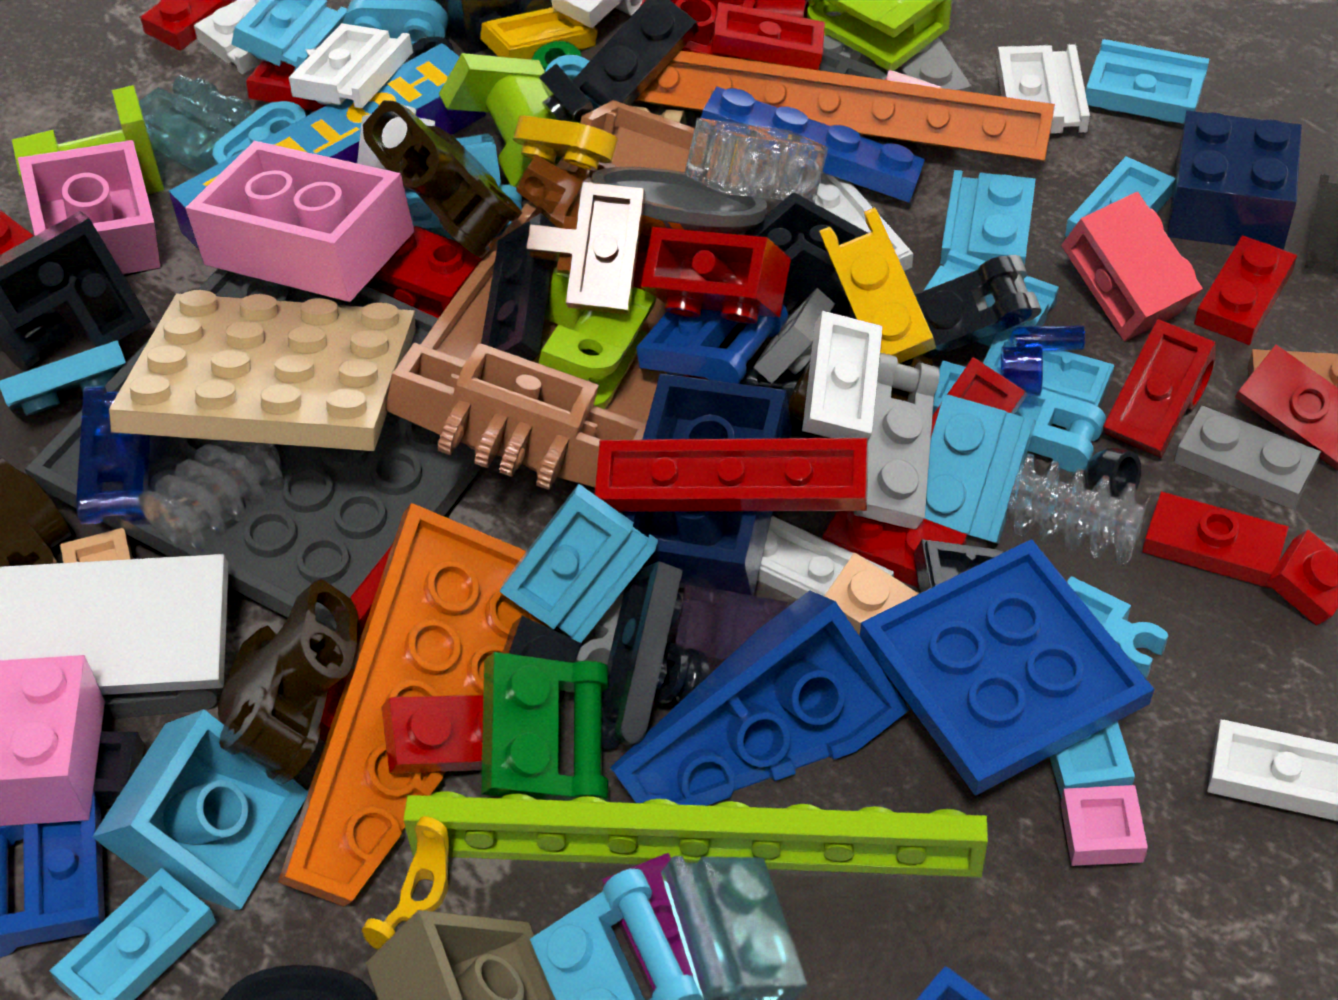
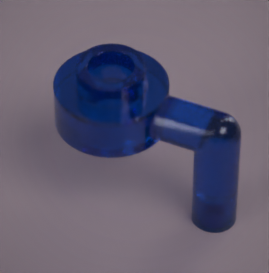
[1000,325,1085,397]

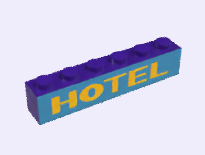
[169,43,486,251]

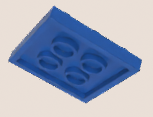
[859,539,1155,796]

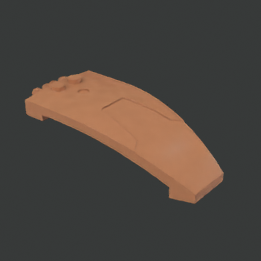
[386,100,723,490]

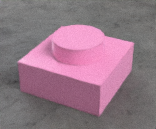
[1061,785,1148,866]

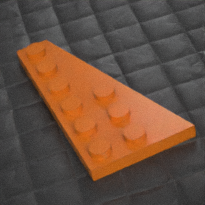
[278,503,553,907]

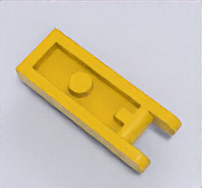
[819,207,936,364]

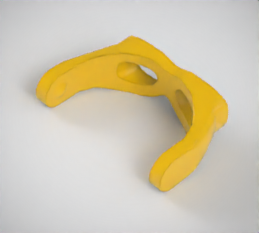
[362,816,449,951]

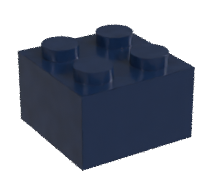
[1167,110,1302,250]

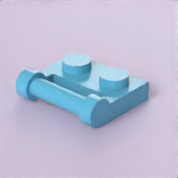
[530,869,703,1000]

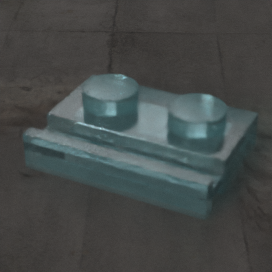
[661,856,807,1000]

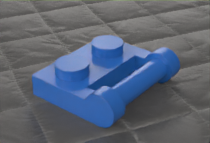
[636,304,788,384]
[0,792,105,958]

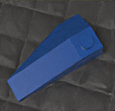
[610,590,909,806]

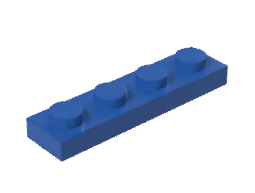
[698,86,925,203]

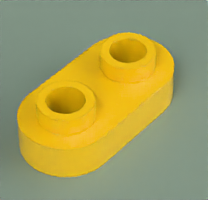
[513,116,618,171]

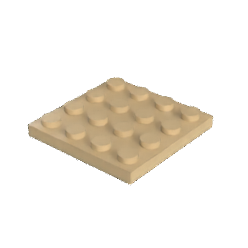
[109,290,415,451]

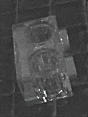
[684,118,829,203]

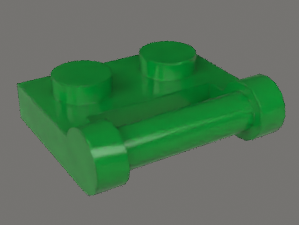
[481,652,609,802]

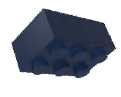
[622,374,792,599]

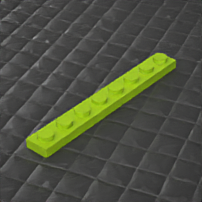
[404,791,988,877]

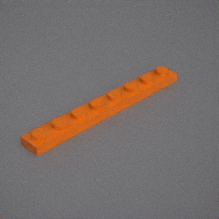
[634,51,1055,162]

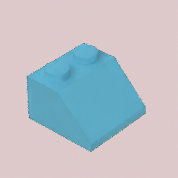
[92,709,308,910]

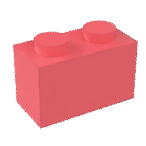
[1061,191,1203,342]

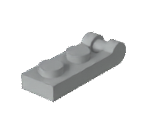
[854,352,940,530]

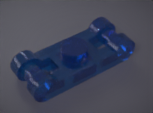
[76,386,150,525]

